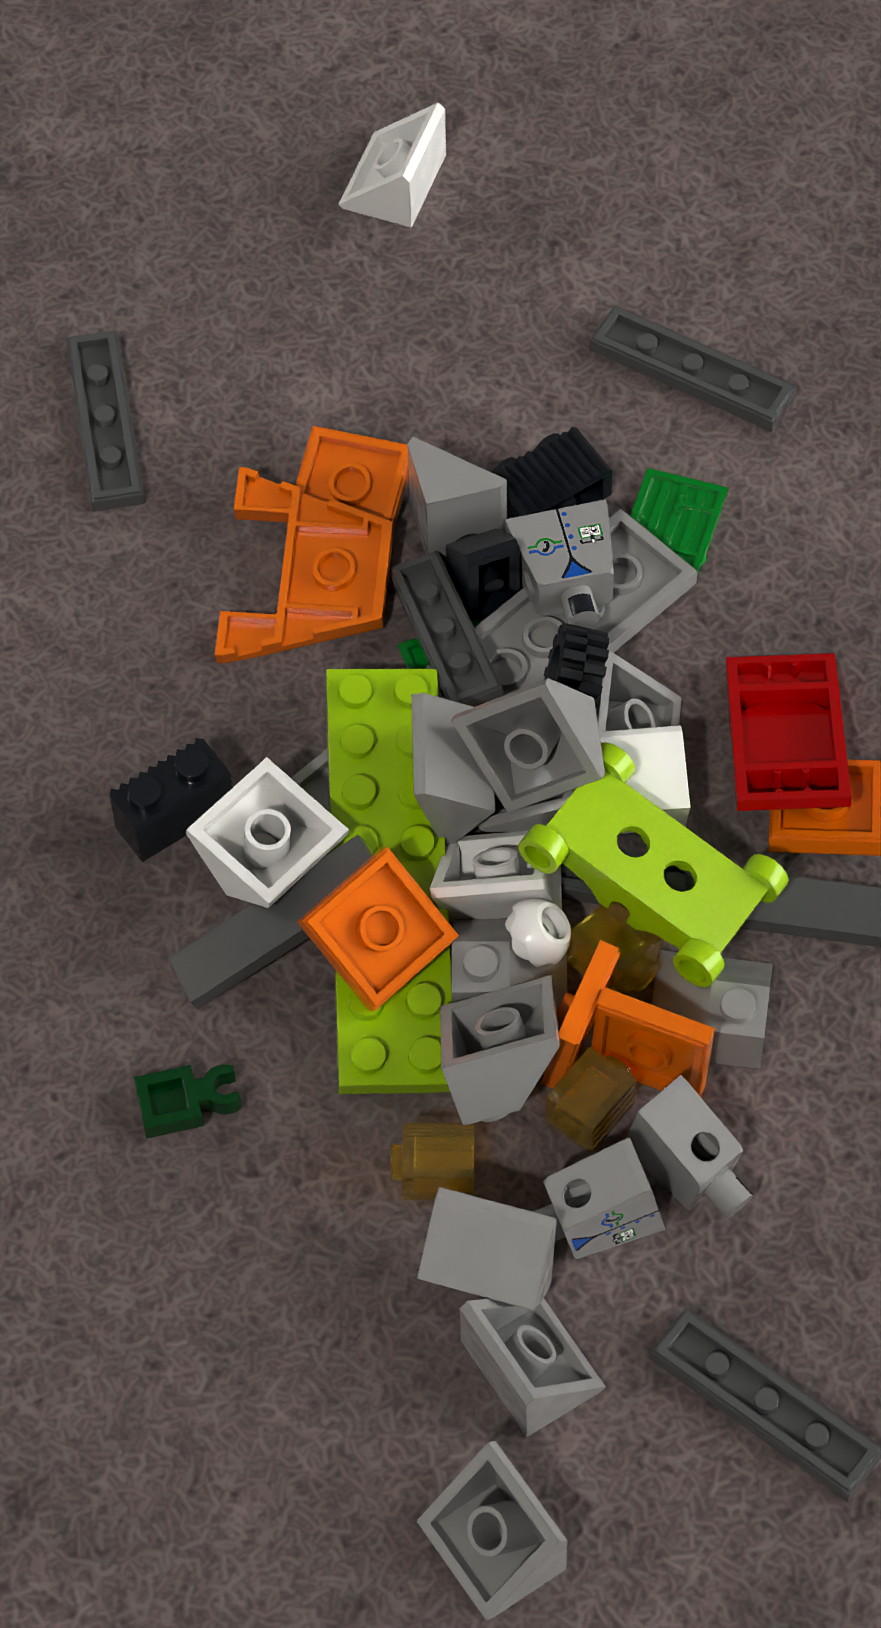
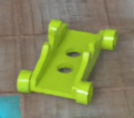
[518,742,789,988]

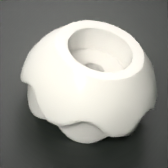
[505,898,571,967]

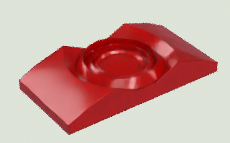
[726,653,852,811]

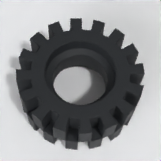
[544,623,609,709]

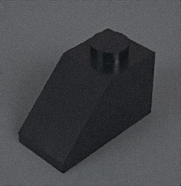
[445,528,520,621]

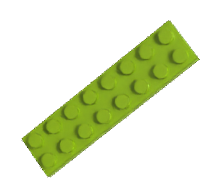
[325,669,452,1094]

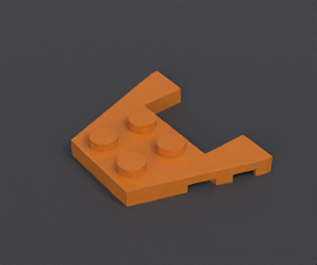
[214,467,394,663]

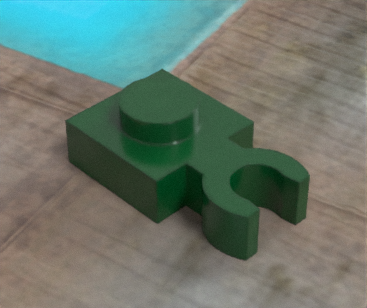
[133,1064,242,1139]

